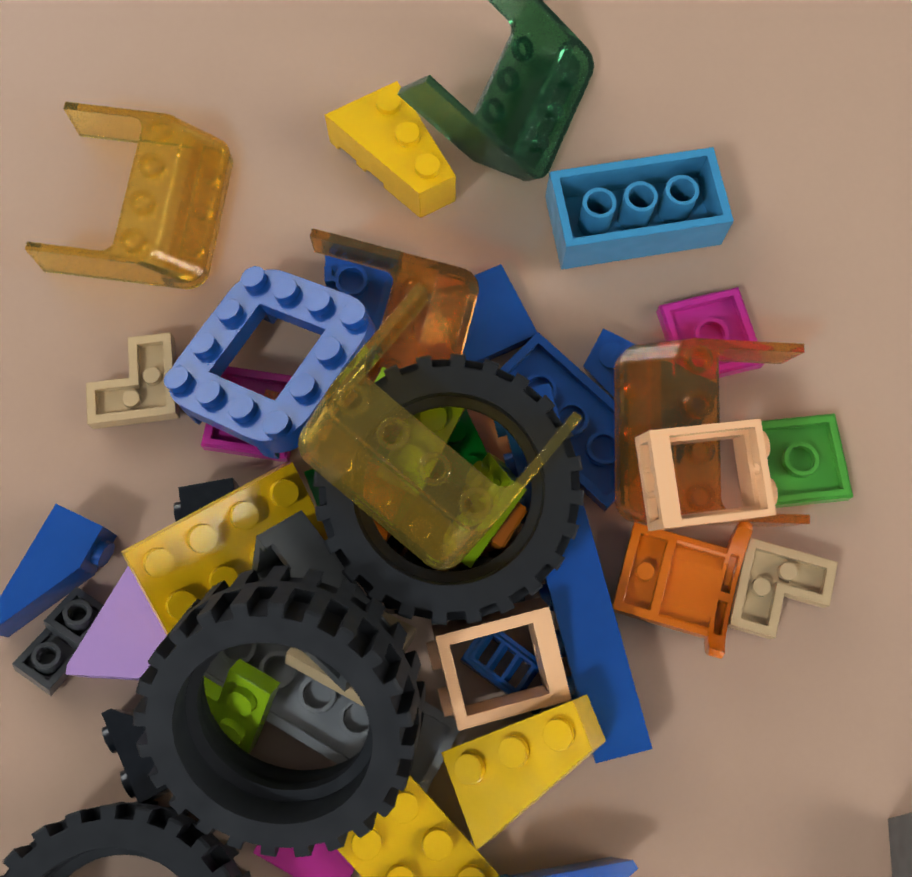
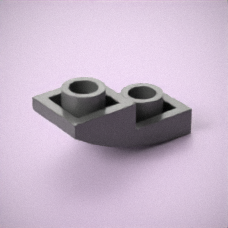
[12,586,103,696]

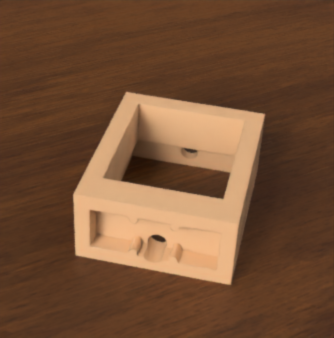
[635,419,778,531]
[426,597,571,731]

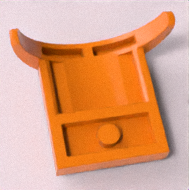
[612,521,753,659]

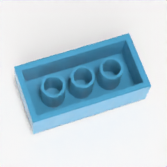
[545,147,734,270]

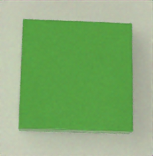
[761,414,853,508]

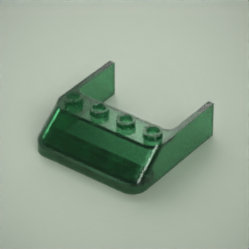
[397,0,594,181]

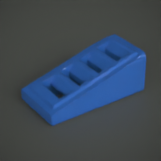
[460,632,542,715]

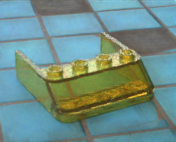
[25,102,233,289]
[298,282,582,570]

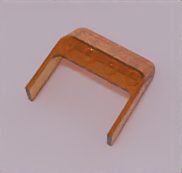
[264,228,479,437]
[614,338,810,527]

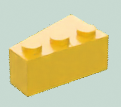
[325,81,456,218]
[441,694,606,850]

